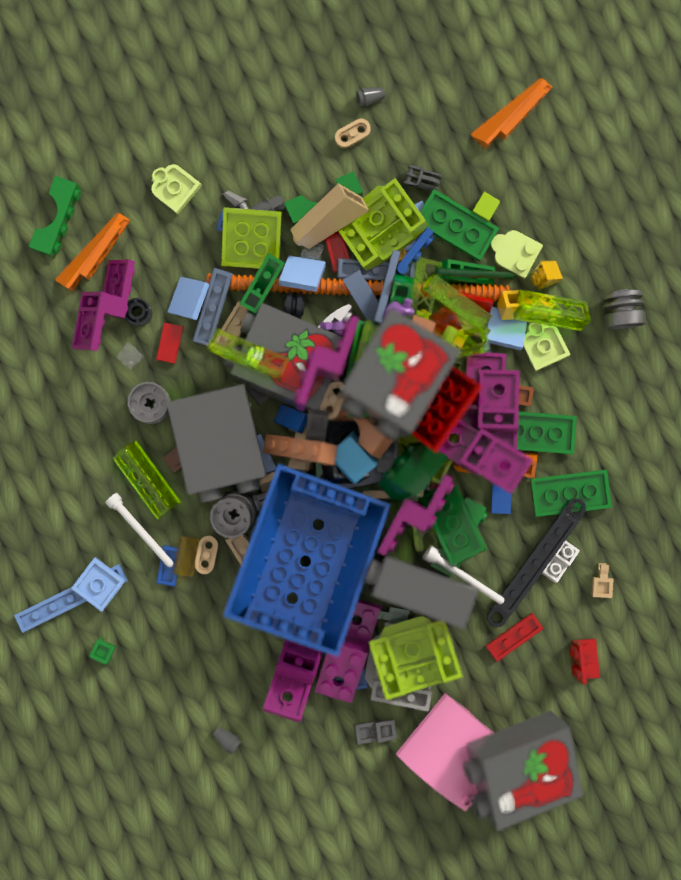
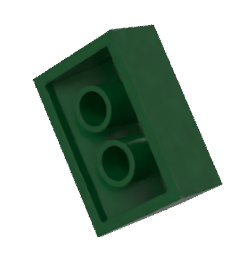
[378,442,448,501]

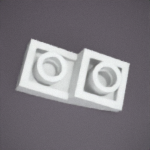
[319,304,353,332]
[542,541,580,583]

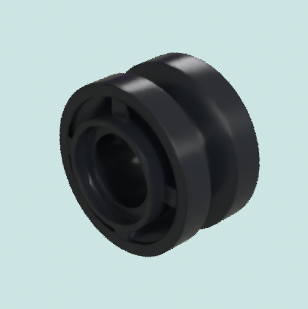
[284,292,305,319]
[125,298,152,327]

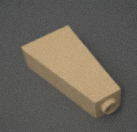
[290,183,369,249]

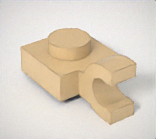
[591,563,613,598]

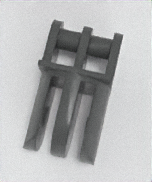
[403,165,442,191]
[251,195,284,211]

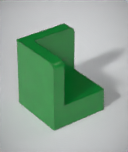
[89,637,116,665]

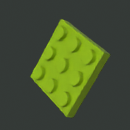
[221,207,282,269]

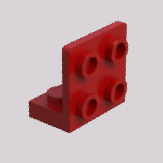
[569,638,600,684]

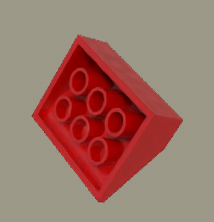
[411,366,483,453]

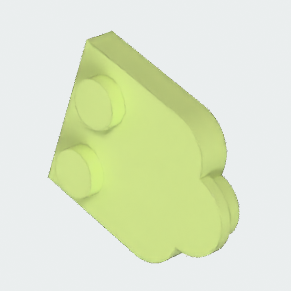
[152,164,202,214]
[491,231,543,279]
[523,321,571,372]

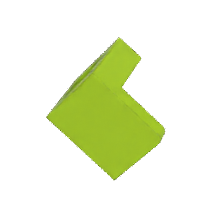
[472,191,500,222]

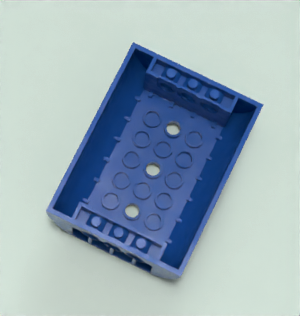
[224,464,390,656]

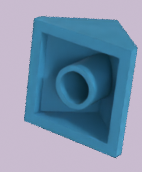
[335,431,378,484]

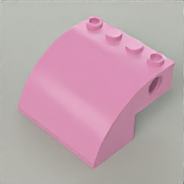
[396,693,494,811]

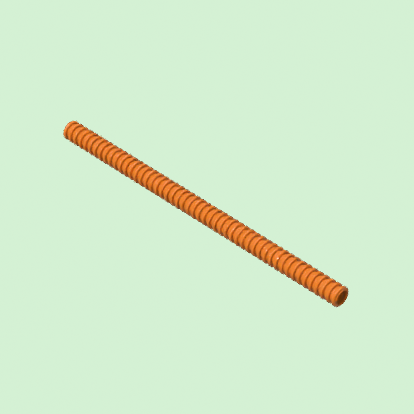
[206,273,510,302]

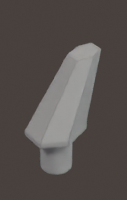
[223,191,249,209]

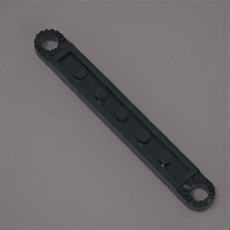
[487,498,586,628]

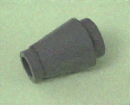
[356,87,385,107]
[212,726,242,754]

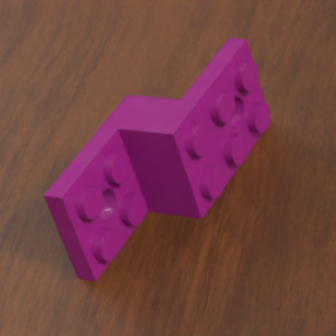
[71,259,135,351]
[294,316,359,411]
[461,351,506,429]
[478,370,520,472]
[438,419,533,494]
[378,474,455,556]
[315,599,381,703]
[262,638,323,723]

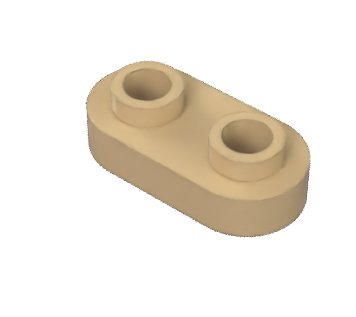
[335,119,371,149]
[320,381,344,419]
[195,536,219,574]

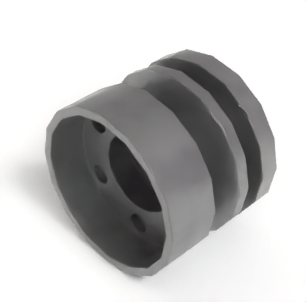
[602,289,646,329]
[128,382,171,424]
[210,491,257,538]

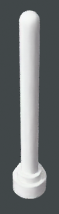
[105,493,174,567]
[423,546,504,604]

